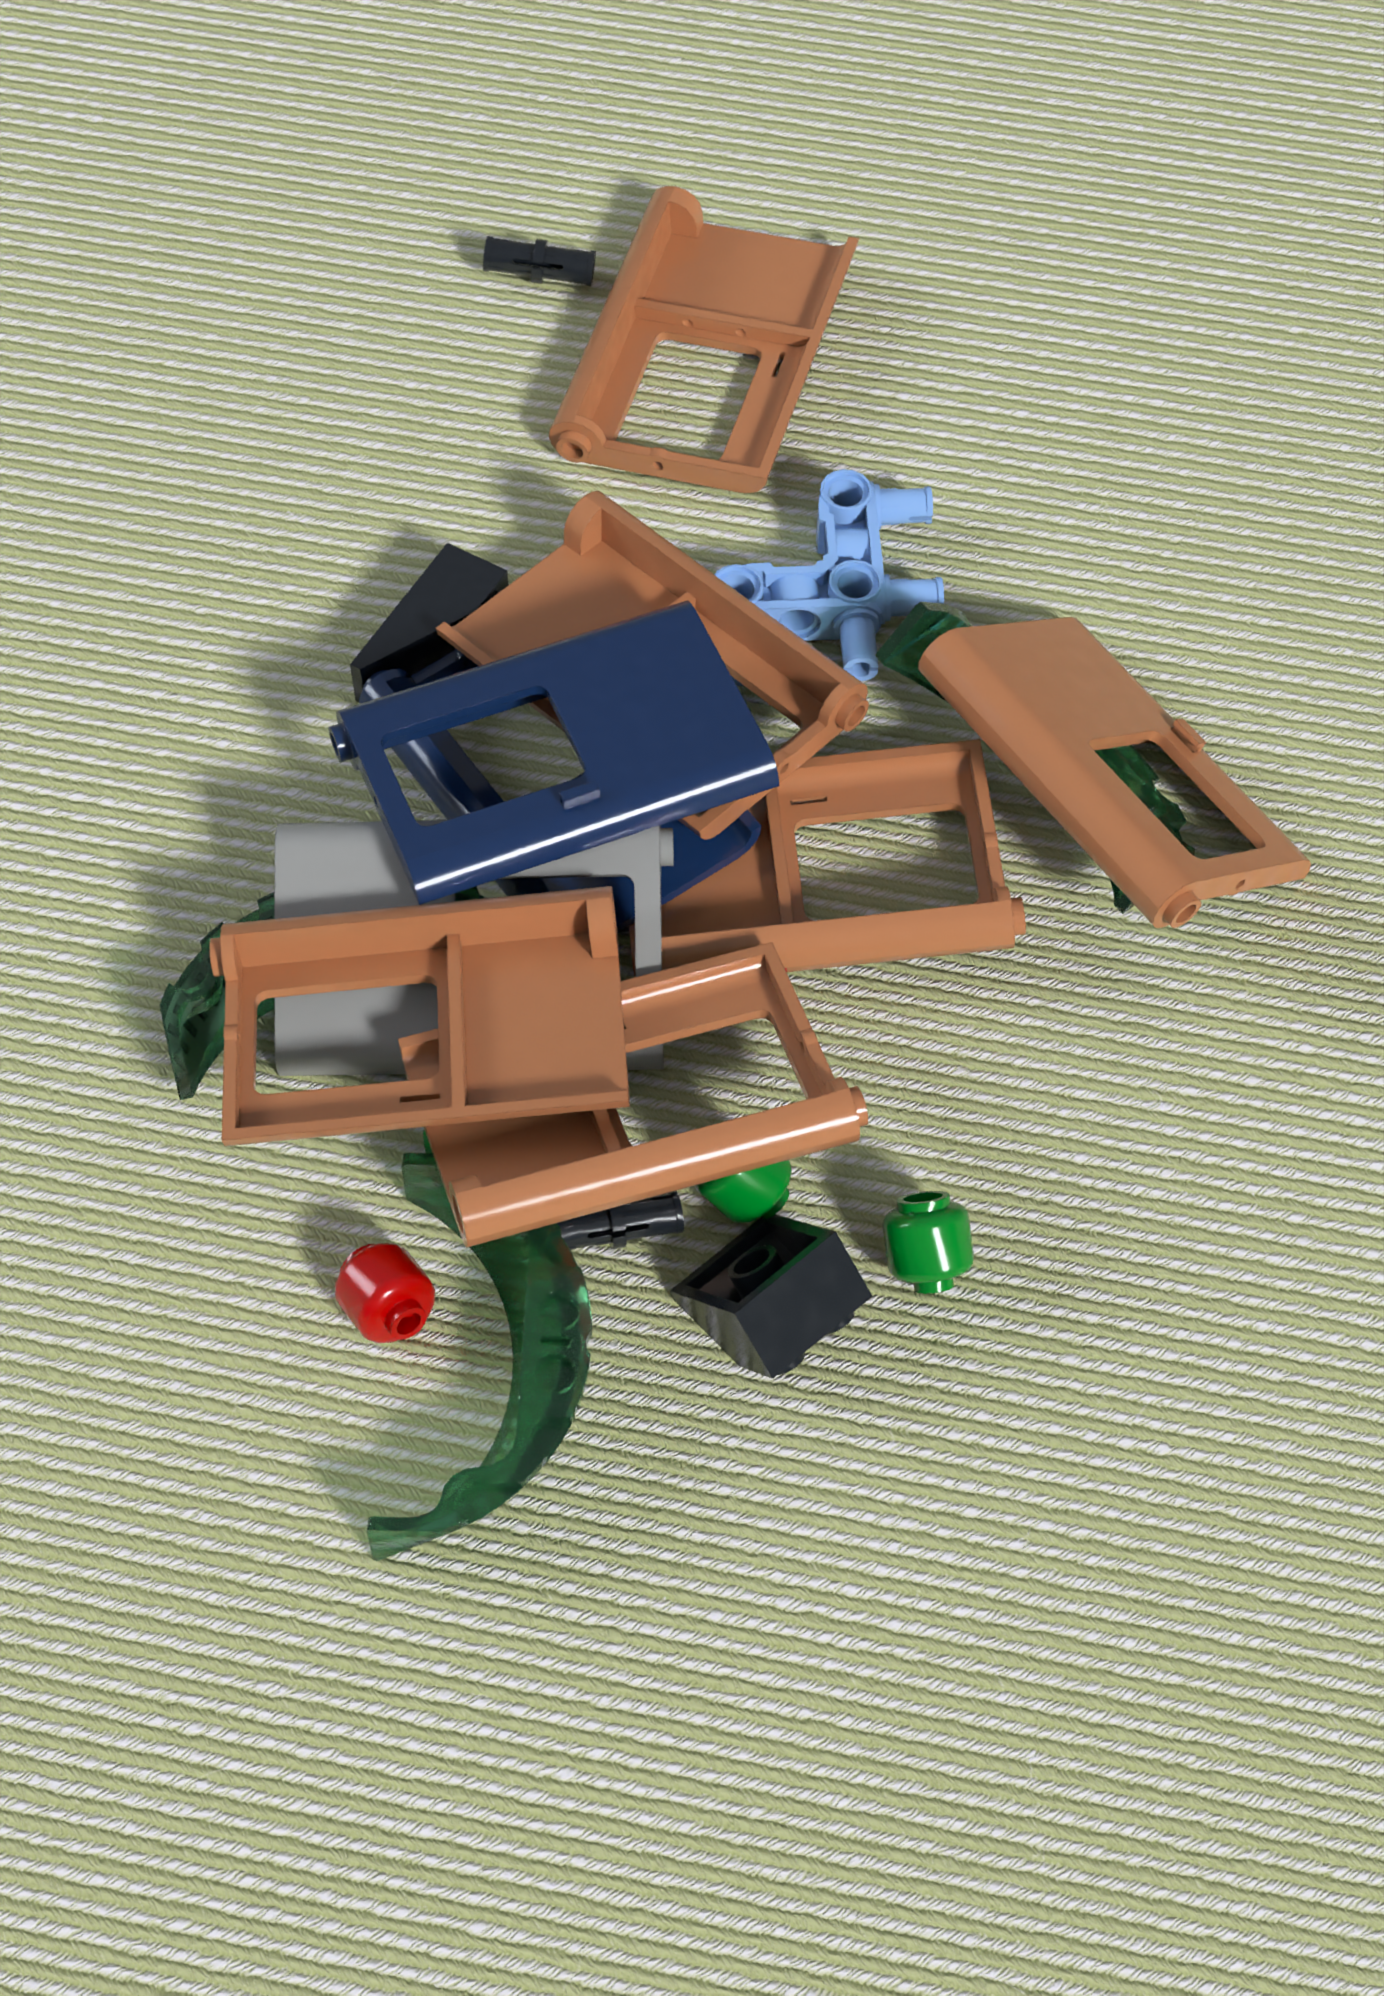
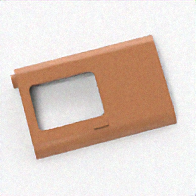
[436,491,869,840]
[918,617,1311,928]

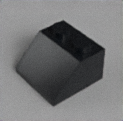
[669,1214,872,1379]

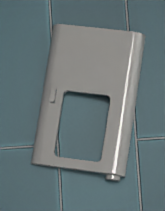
[275,820,674,1076]

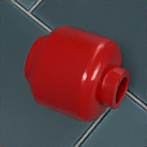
[335,1243,435,1343]

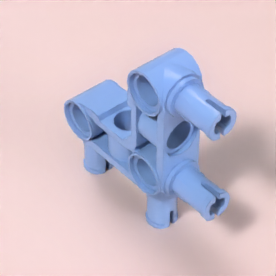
[714,469,944,686]

